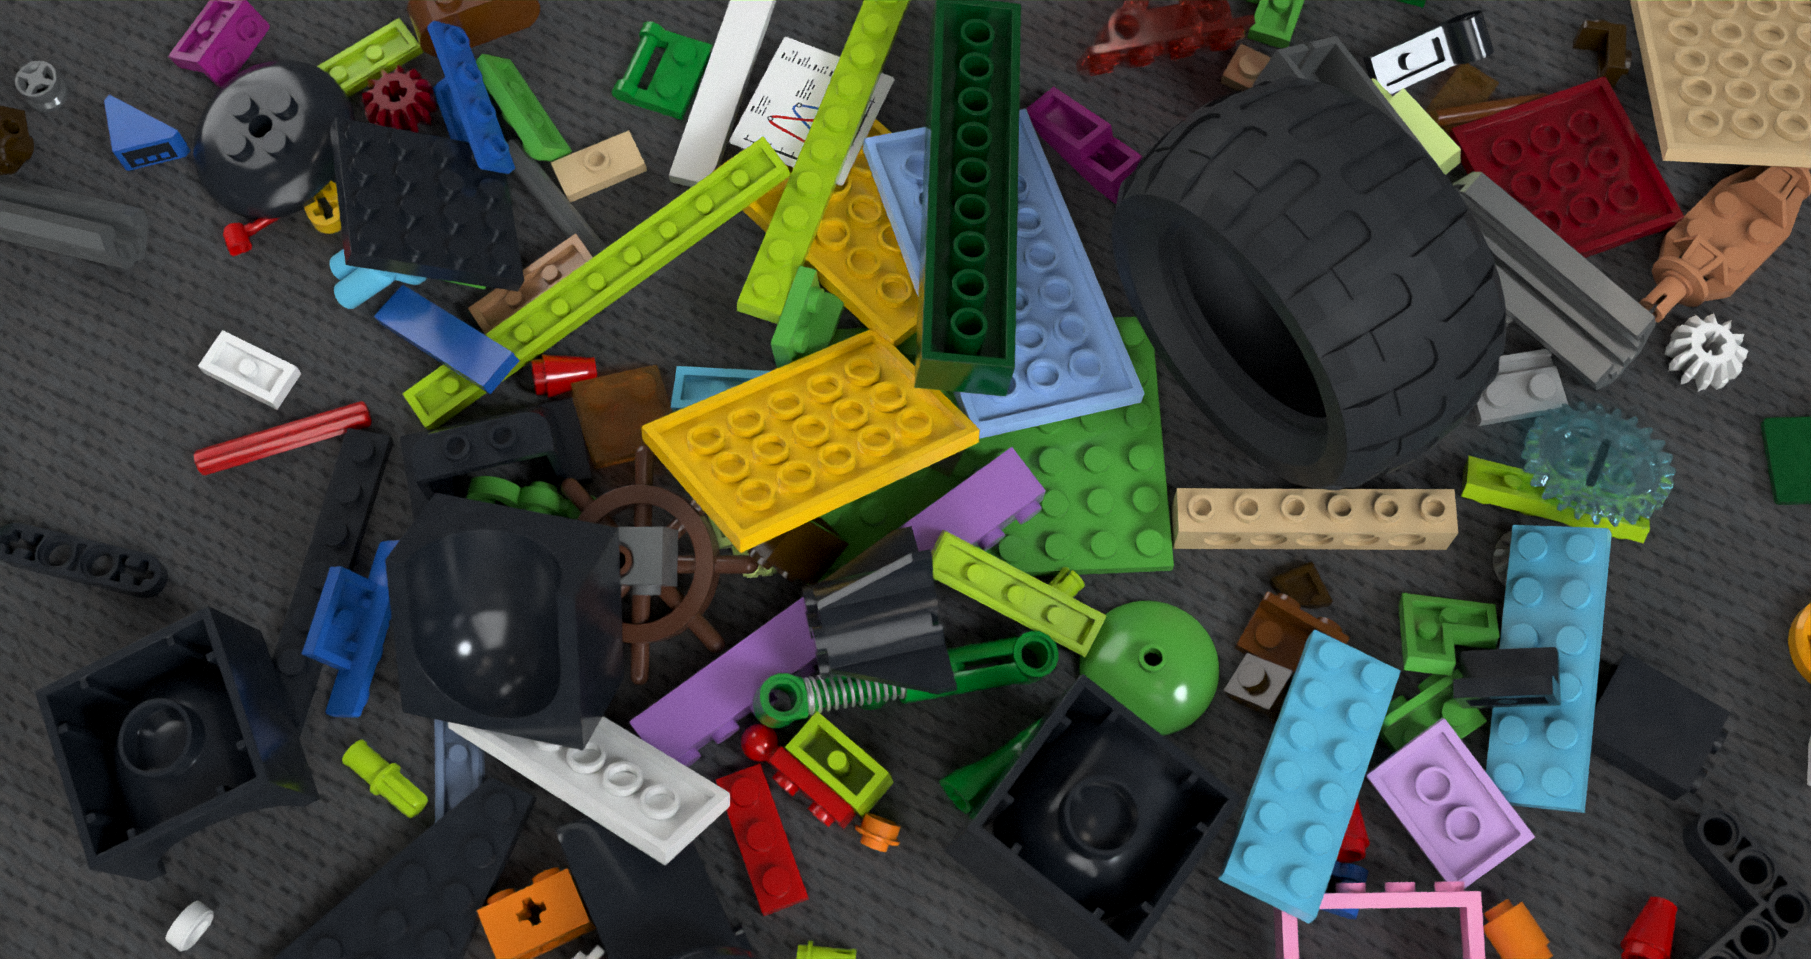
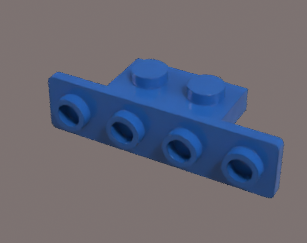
[427,21,515,174]
[302,540,399,718]

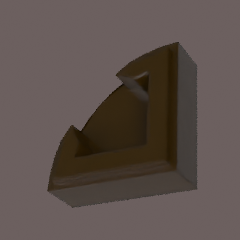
[1269,561,1333,609]

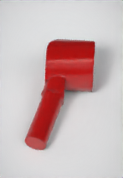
[223,218,280,257]

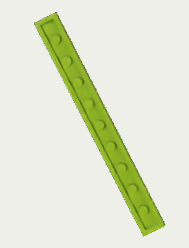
[737,0,911,324]
[402,136,791,430]

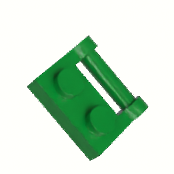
[612,21,713,120]

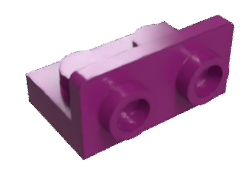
[168,0,270,87]

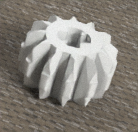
[1665,313,1748,392]

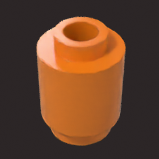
[1483,899,1553,959]

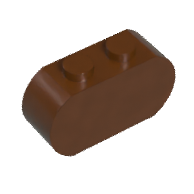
[407,0,540,57]

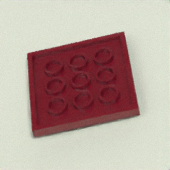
[1448,76,1684,258]

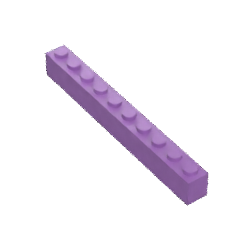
[629,447,1046,767]

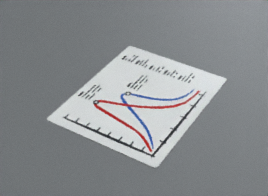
[729,37,894,186]

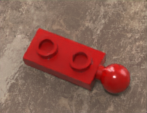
[741,723,856,829]

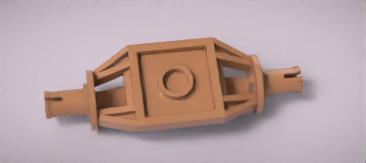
[1639,165,1811,322]

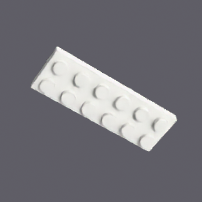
[448,716,730,865]

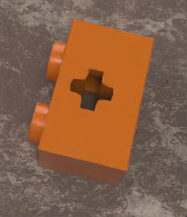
[477,867,596,959]

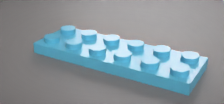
[1486,525,1612,813]
[1218,630,1400,923]

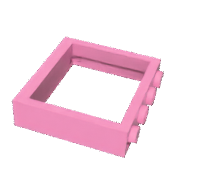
[1273,881,1485,959]

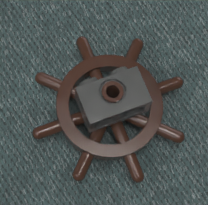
[561,445,758,686]

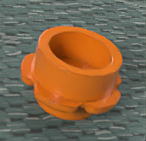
[855,813,901,852]

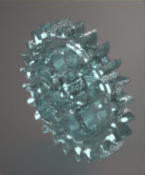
[1521,402,1676,527]

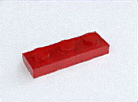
[716,763,809,916]

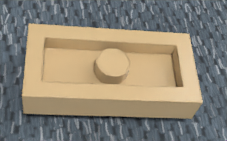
[551,131,647,202]

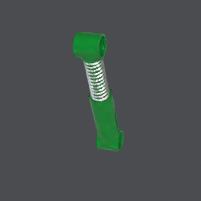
[753,631,1059,728]

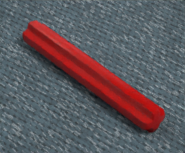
[194,401,372,475]

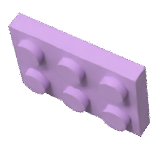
[1365,718,1535,888]

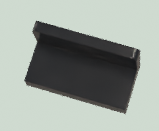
[1453,647,1561,709]

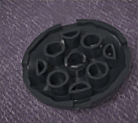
[193,60,355,219]

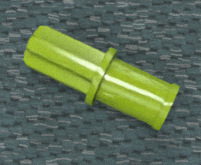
[342,739,428,818]

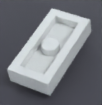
[198,330,301,410]

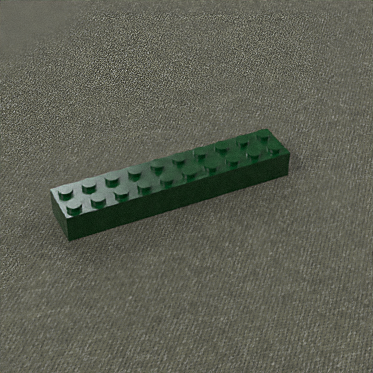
[914,0,1021,396]

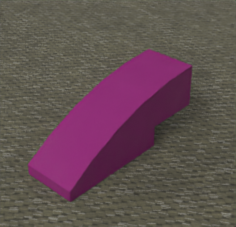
[1026,87,1143,204]

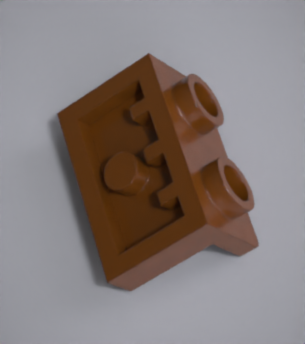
[1234,591,1350,673]

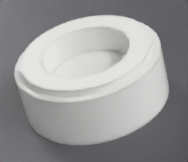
[166,901,213,951]

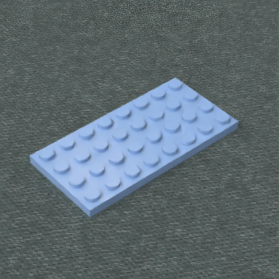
[863,109,1145,439]

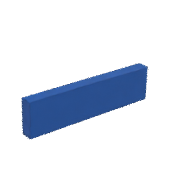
[374,284,520,394]

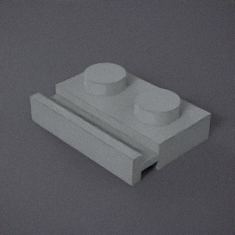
[1473,349,1569,426]

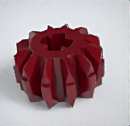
[362,64,437,133]

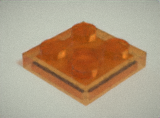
[570,364,673,469]

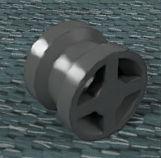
[15,61,69,113]

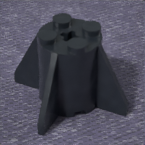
[802,526,957,694]

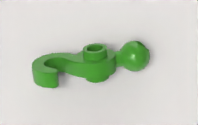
[466,476,596,520]

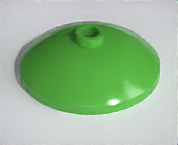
[1079,601,1219,736]

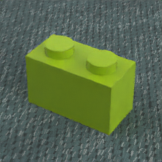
[785,711,894,819]

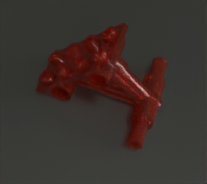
[1076,0,1256,76]

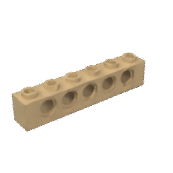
[1171,488,1458,550]

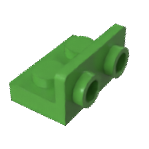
[771,266,845,368]
[1379,669,1487,753]

